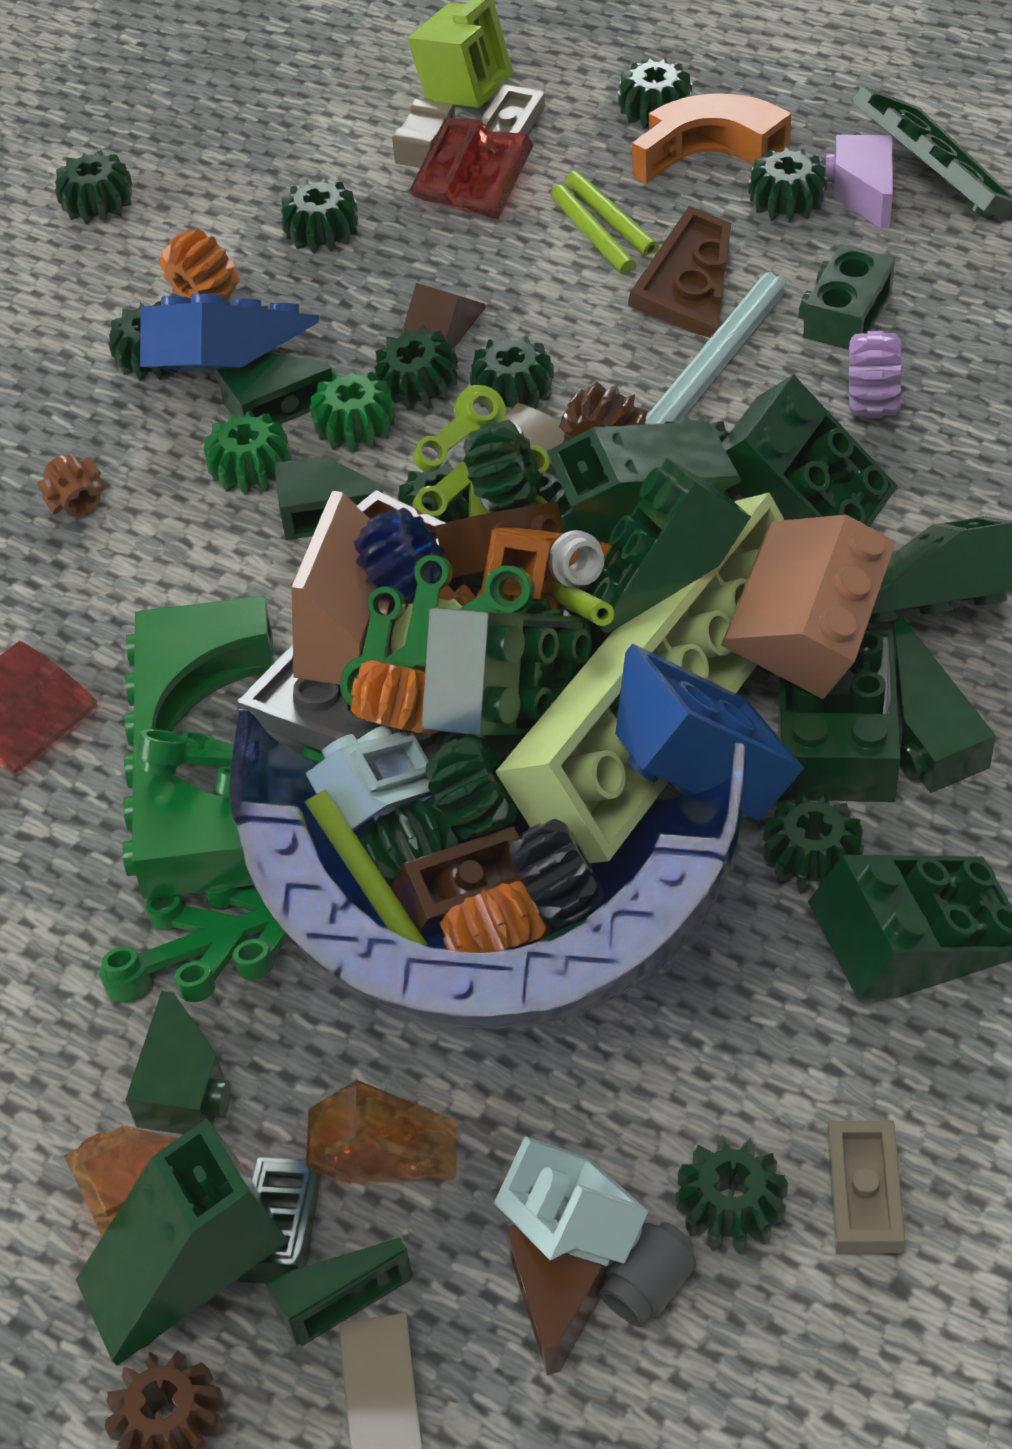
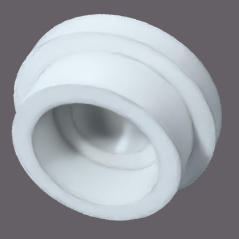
[548,530,604,588]

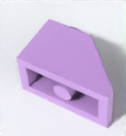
[825,135,893,229]

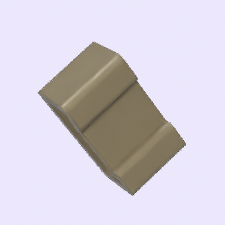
[392,98,457,170]

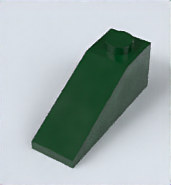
[893,618,996,794]

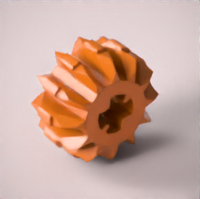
[158,228,240,302]
[351,660,439,735]
[440,881,551,973]

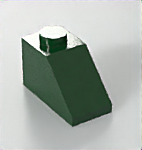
[216,353,333,424]
[274,456,384,540]
[125,990,231,1135]

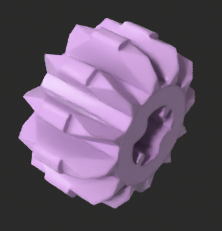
[849,331,901,418]

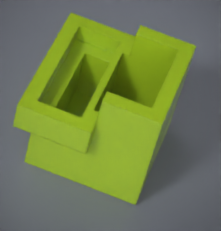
[407,0,514,108]

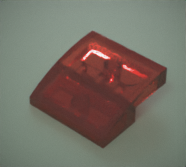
[409,117,534,219]
[0,640,97,775]

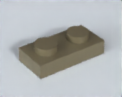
[470,84,545,159]
[827,1120,906,1254]

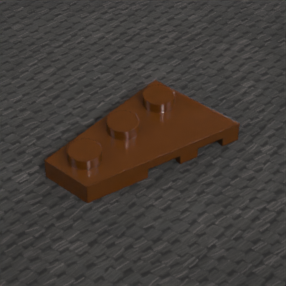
[628,206,731,338]

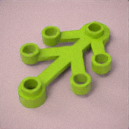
[412,385,550,585]

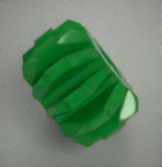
[310,369,396,453]
[203,410,291,495]

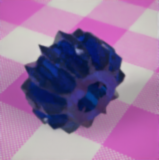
[354,507,445,603]

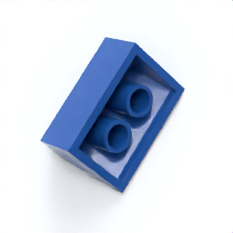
[615,643,804,821]

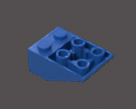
[140,294,319,370]

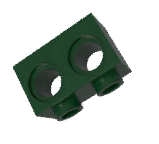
[798,244,895,350]

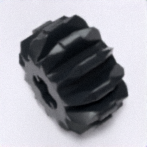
[509,819,605,929]

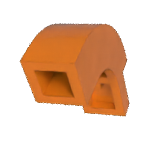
[632,93,791,184]

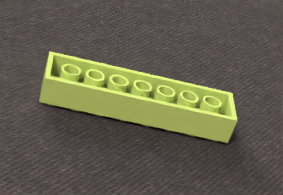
[496,493,784,863]

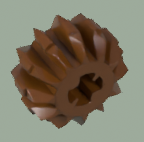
[559,382,648,442]
[105,1350,225,1449]

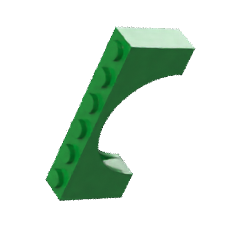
[123,596,284,899]

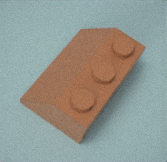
[291,491,404,685]
[721,515,896,699]

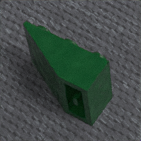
[721,374,898,527]
[547,421,742,543]
[579,458,751,634]
[868,516,1012,623]
[422,608,592,735]
[778,629,900,802]
[808,855,1012,999]
[76,1118,288,1366]

